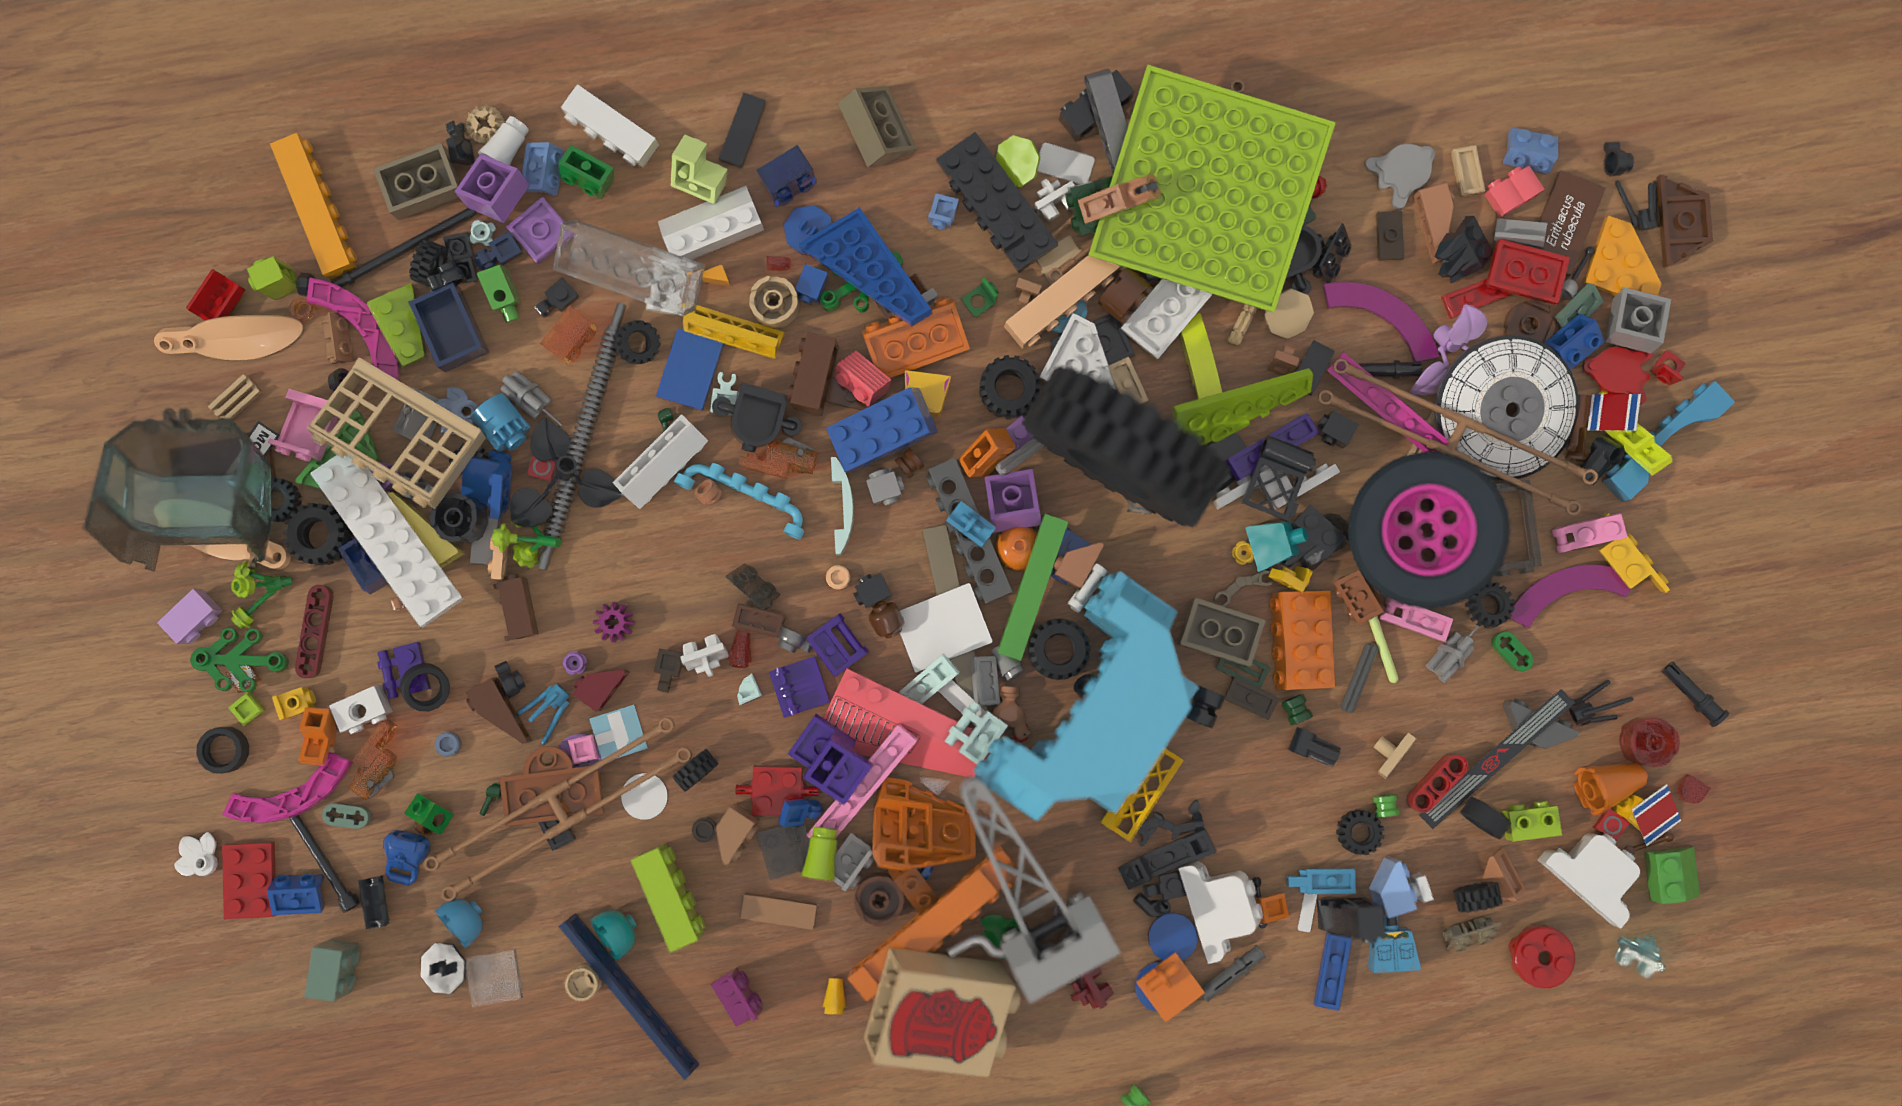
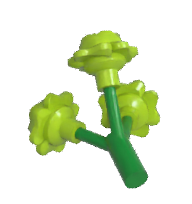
[492,521,561,568]

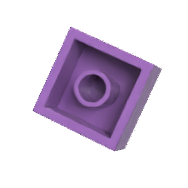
[454,154,530,223]
[985,469,1041,533]

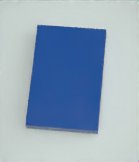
[656,328,724,411]

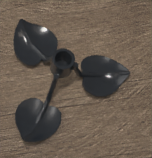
[510,417,623,527]

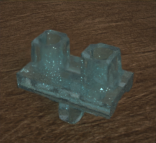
[1615,934,1666,979]

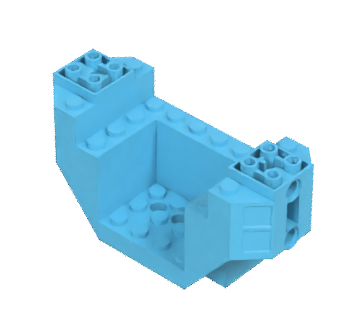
[973,571,1199,821]

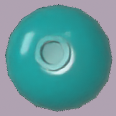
[590,909,637,961]

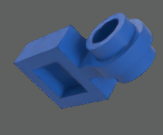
[778,799,823,827]

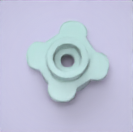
[469,220,496,246]

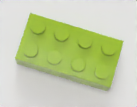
[631,843,706,953]

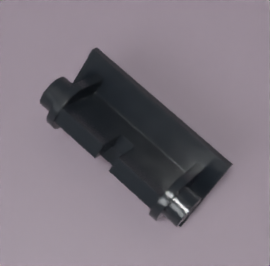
[358,875,389,929]

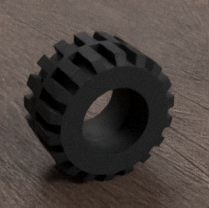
[979,355,1041,419]
[283,503,354,565]
[1028,619,1091,680]

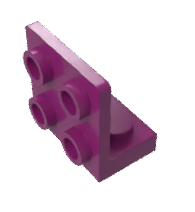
[711,967,763,1027]

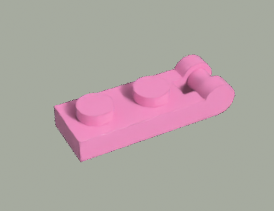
[1551,512,1628,553]
[1379,597,1453,642]

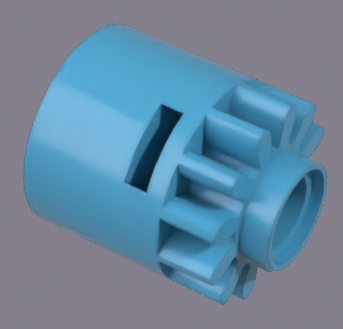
[471,393,531,452]

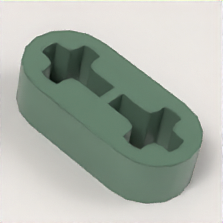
[322,803,372,829]

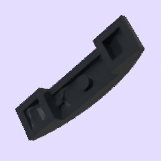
[1118,829,1217,890]

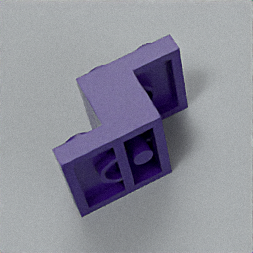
[788,714,873,805]

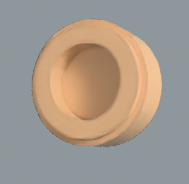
[826,565,851,590]

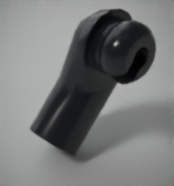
[1133,892,1171,917]

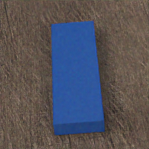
[1313,932,1352,1011]

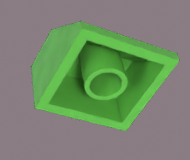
[1644,846,1700,904]

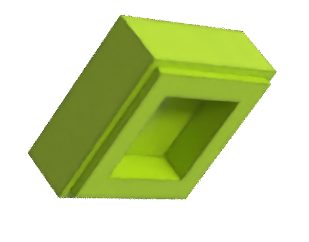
[228,692,265,726]

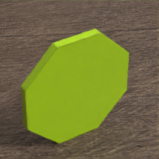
[996,135,1041,187]

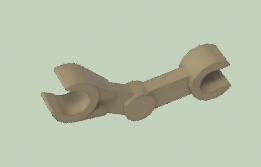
[1213,570,1273,607]

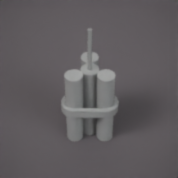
[500,370,562,426]
[1425,626,1479,683]

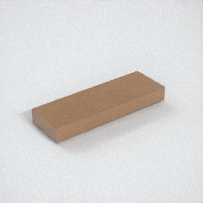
[740,893,817,930]

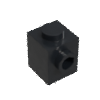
[1317,410,1359,448]
[853,573,892,609]

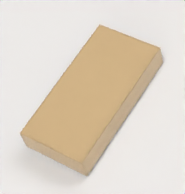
[1451,145,1486,197]

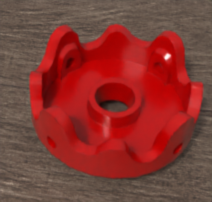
[1508,925,1575,989]

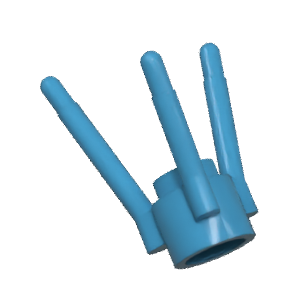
[517,683,570,745]

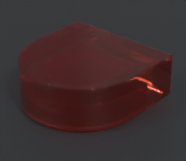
[766,256,791,271]
[1678,774,1710,804]

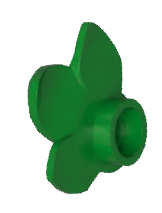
[978,914,1020,960]

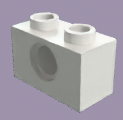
[329,685,393,735]

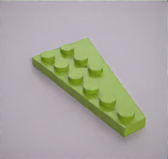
[1173,368,1313,444]

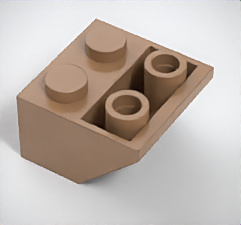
[716,803,760,865]

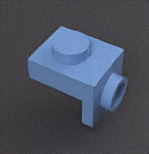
[928,193,959,230]

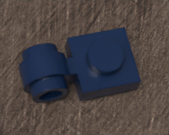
[474,231,523,271]

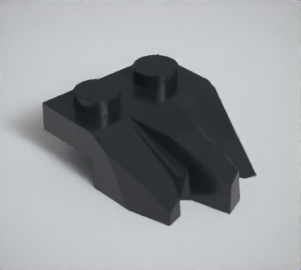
[1434,216,1493,283]
[1282,505,1347,570]

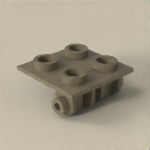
[1443,917,1502,952]

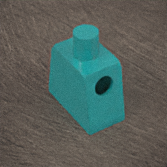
[1245,521,1308,572]

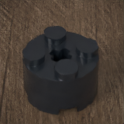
[430,493,488,544]

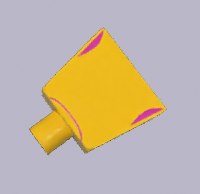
[905,370,951,417]

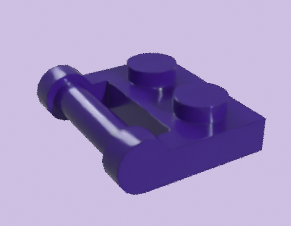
[806,613,870,678]

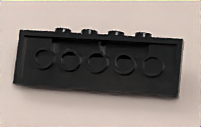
[936,132,1058,273]

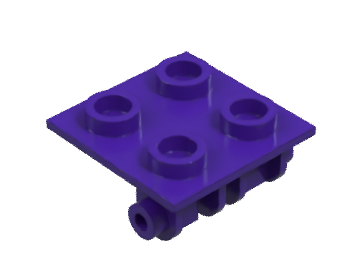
[769,656,830,718]

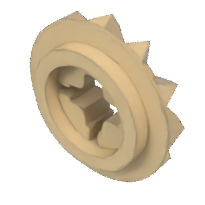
[465,104,504,143]

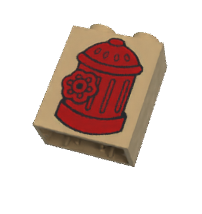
[864,947,1020,1077]

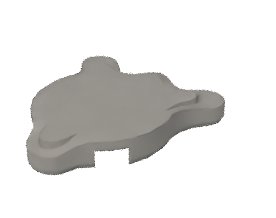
[1365,144,1435,209]

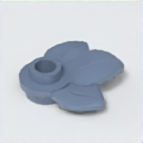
[435,387,479,435]

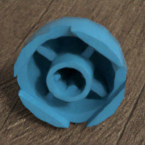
[434,898,483,948]

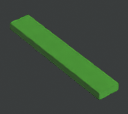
[997,514,1068,661]

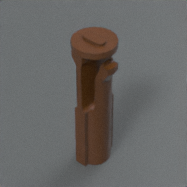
[1565,395,1592,462]

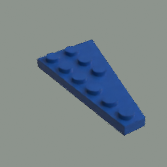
[799,207,933,326]

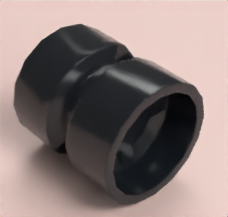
[1185,685,1225,729]

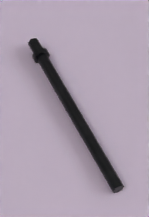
[331,208,476,287]

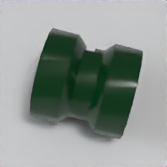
[1281,694,1313,725]

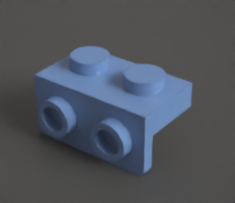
[1503,127,1558,174]

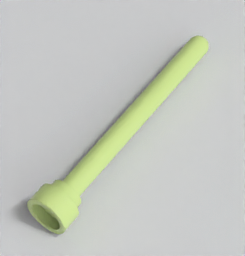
[1369,616,1399,683]

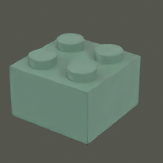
[304,939,360,1002]

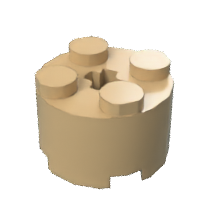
[749,276,800,329]

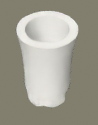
[478,116,529,165]

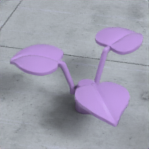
[1410,304,1487,395]

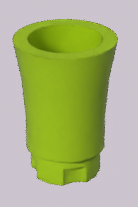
[801,826,837,880]

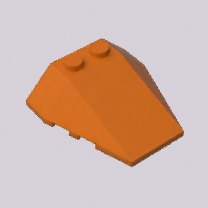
[872,777,976,870]

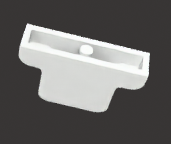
[1538,833,1640,929]
[1179,861,1263,964]

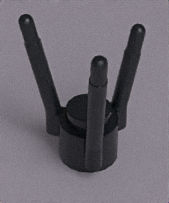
[1615,180,1658,231]
[1569,680,1634,726]

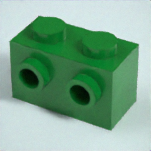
[558,145,614,199]

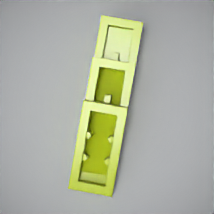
[1180,313,1222,399]
[1591,391,1672,476]

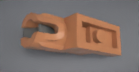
[1078,174,1161,224]

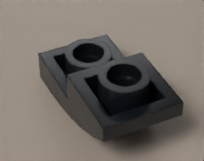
[443,232,478,284]
[1296,340,1335,396]

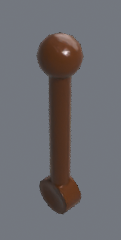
[1624,832,1674,855]

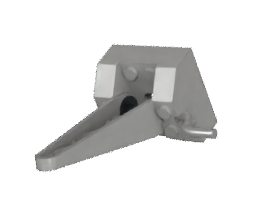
[947,777,1120,1003]

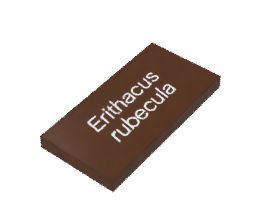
[1539,170,1605,277]

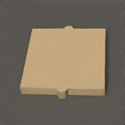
[1037,235,1084,285]

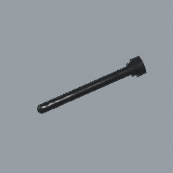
[289,815,361,913]

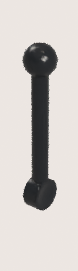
[1252,877,1267,929]

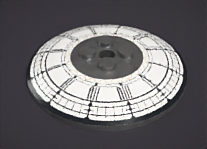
[1435,335,1579,481]

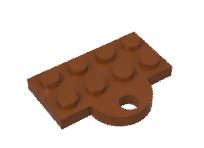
[500,746,605,826]

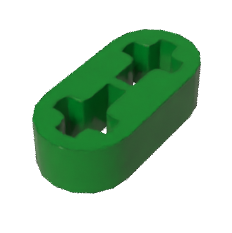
[1491,632,1534,671]

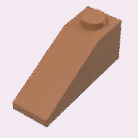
[1413,183,1454,264]

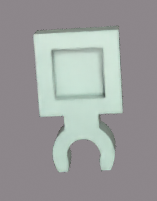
[710,372,738,416]

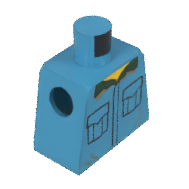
[1368,916,1421,973]

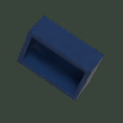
[408,282,490,372]

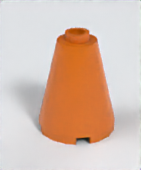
[1574,763,1648,815]

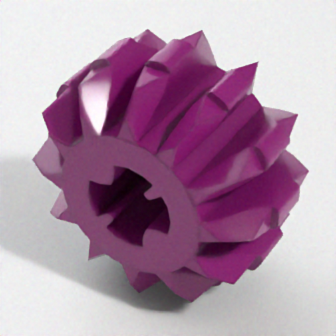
[593,602,635,643]

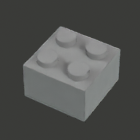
[1605,287,1671,354]

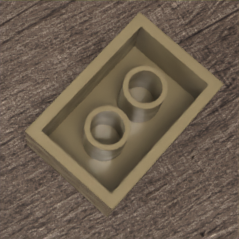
[373,143,461,220]
[1177,598,1266,667]

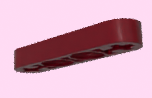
[295,585,333,679]

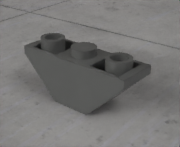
[1503,699,1580,749]

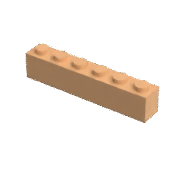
[1004,256,1125,349]

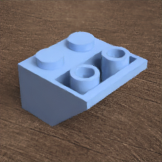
[1369,856,1418,919]

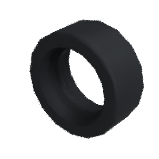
[400,663,450,712]
[196,727,249,774]
[1460,797,1511,839]

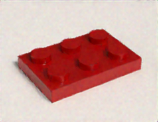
[1485,239,1570,305]
[222,842,276,919]

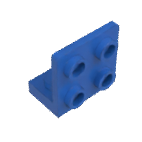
[461,456,512,520]

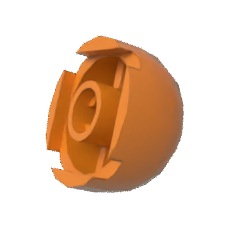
[994,527,1038,572]

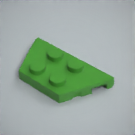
[294,410,380,489]

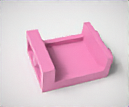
[268,389,342,462]

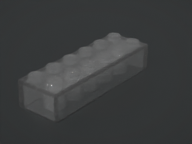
[553,219,705,316]

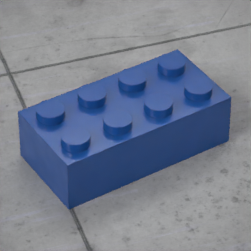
[826,387,938,472]

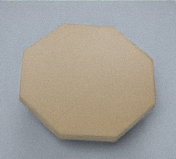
[1264,288,1314,339]

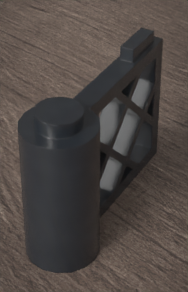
[1241,435,1316,521]

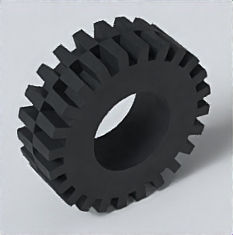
[1022,365,1229,528]

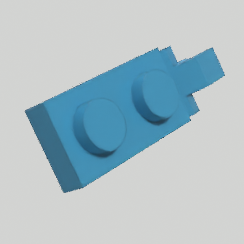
[1286,868,1356,894]

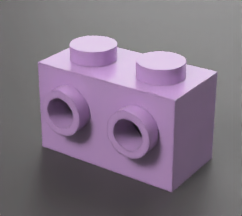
[157,589,223,644]

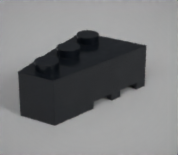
[1317,897,1385,943]

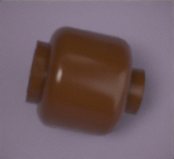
[869,601,904,638]

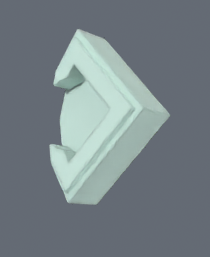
[737,673,762,705]

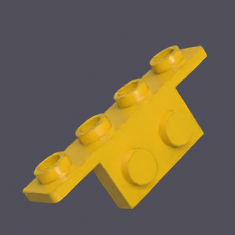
[1598,513,1670,593]

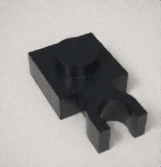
[446,121,475,166]

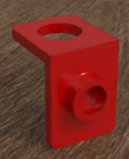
[1650,350,1685,385]

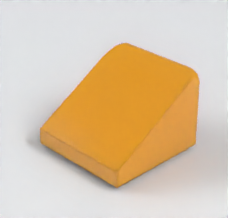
[700,265,731,286]

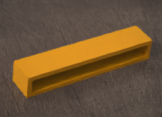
[270,133,357,280]

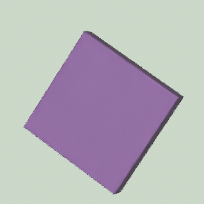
[506,196,575,265]

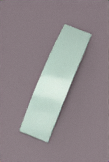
[831,457,854,555]
[899,654,960,704]

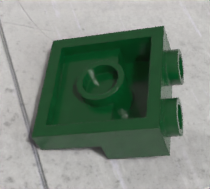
[1065,176,1113,236]

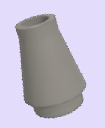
[991,645,1024,681]

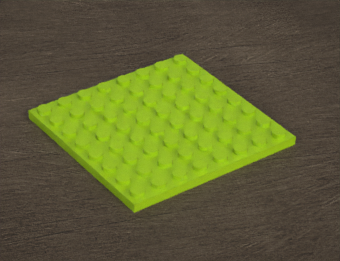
[1088,65,1336,313]

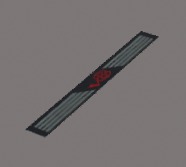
[1419,689,1575,829]

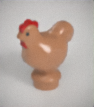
[991,686,1030,743]

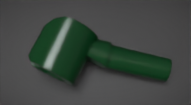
[658,408,674,432]
[479,783,502,816]

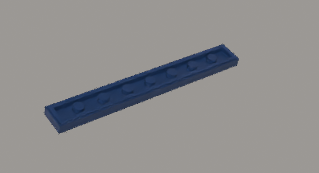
[558,914,699,1080]

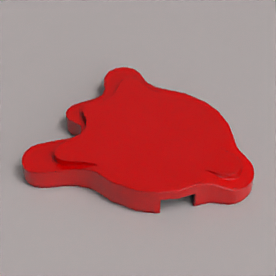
[1582,347,1653,405]

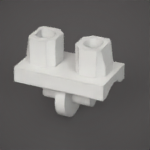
[1034,179,1074,222]
[681,634,729,677]

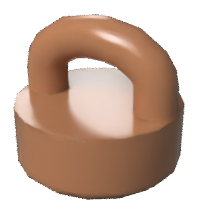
[694,479,722,505]

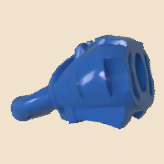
[383,830,430,886]

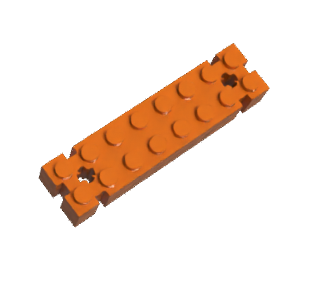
[847,845,1017,1002]

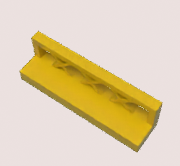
[683,304,784,359]
[1101,748,1184,842]

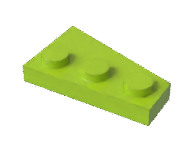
[367,283,425,368]

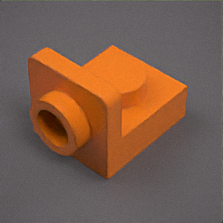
[1255,893,1289,924]

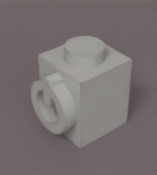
[866,468,905,506]

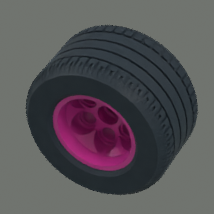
[1348,452,1511,608]

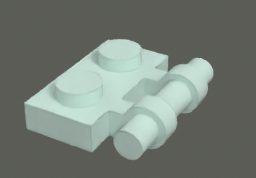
[945,701,1008,764]

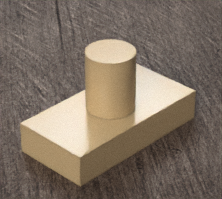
[1373,733,1416,780]

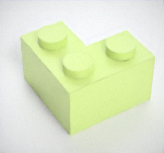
[670,135,728,204]

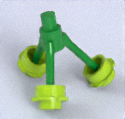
[231,561,292,629]

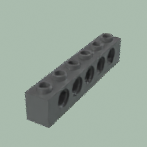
[926,458,1012,604]

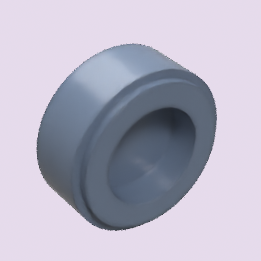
[435,732,461,757]

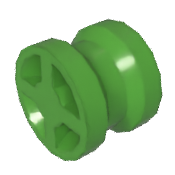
[1373,794,1400,817]
[1120,1084,1151,1106]

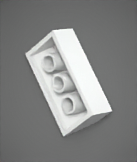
[658,186,764,266]

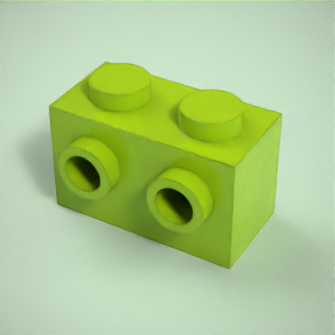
[247,256,297,301]
[1501,801,1562,842]

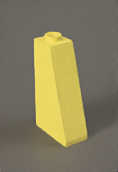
[387,491,465,568]

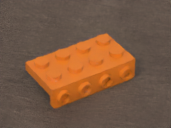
[862,297,970,378]
[1270,591,1335,690]

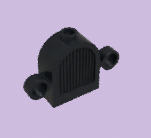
[1285,225,1325,294]
[712,382,802,453]

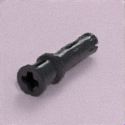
[1661,661,1729,727]

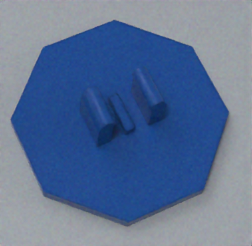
[784,205,832,255]

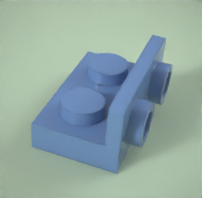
[522,142,564,196]

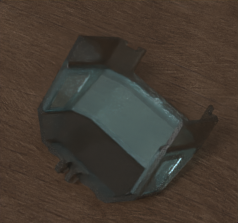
[83,408,272,572]

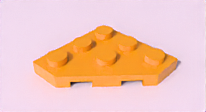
[1583,216,1661,296]

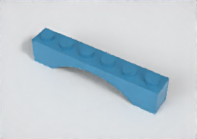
[1602,381,1735,502]

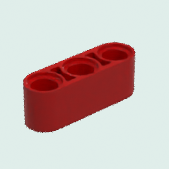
[1406,754,1468,813]

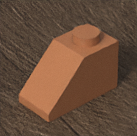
[1053,543,1104,588]

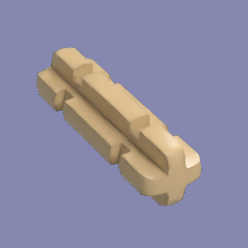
[1228,304,1258,346]

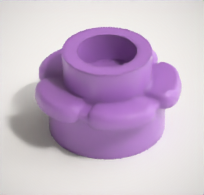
[563,651,587,675]

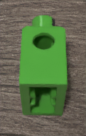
[477,265,521,323]

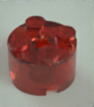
[1619,717,1680,767]

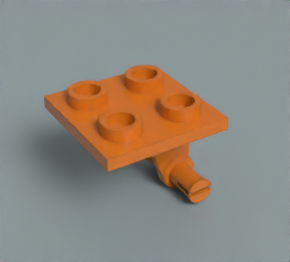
[1136,952,1205,1022]

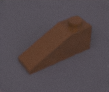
[466,677,533,744]

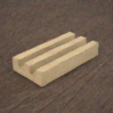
[208,374,263,425]

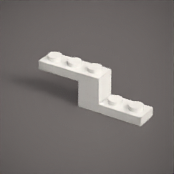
[1213,464,1340,510]

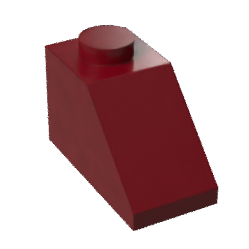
[573,669,630,712]

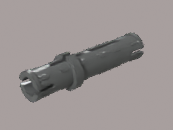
[1201,945,1266,1002]

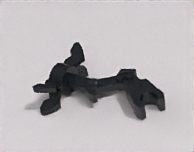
[1137,799,1205,847]

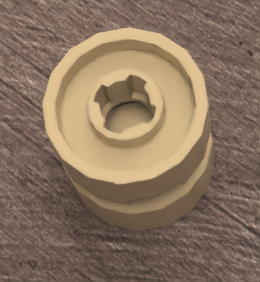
[565,963,603,1001]

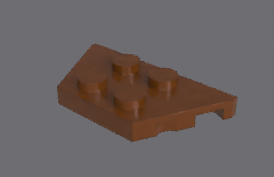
[1656,175,1713,268]

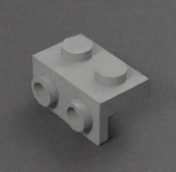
[833,832,874,891]

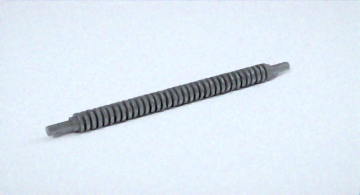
[537,303,626,570]

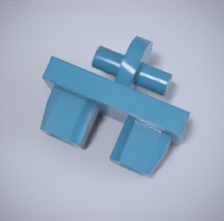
[946,501,996,547]

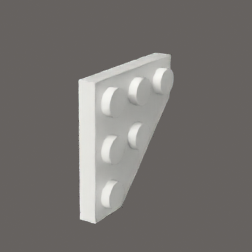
[1040,313,1115,386]

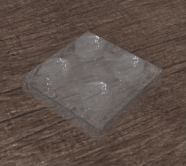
[465,948,523,1007]

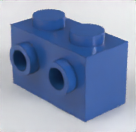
[1544,314,1605,370]

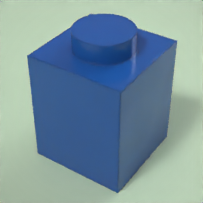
[795,264,829,305]

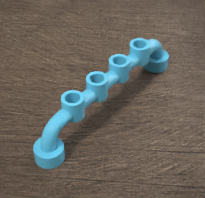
[674,463,805,540]

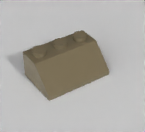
[838,86,917,167]

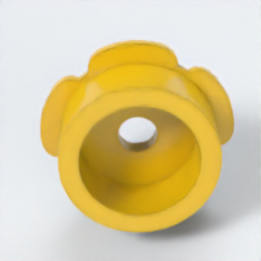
[1232,541,1254,565]

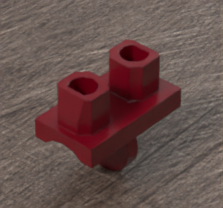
[1070,966,1114,1009]

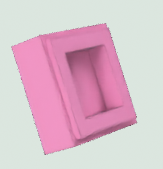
[568,734,599,764]

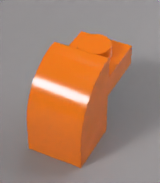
[298,707,336,766]

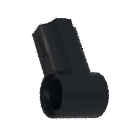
[1580,435,1625,485]
[1287,727,1341,767]

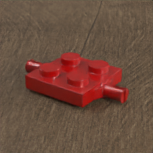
[735,765,819,816]

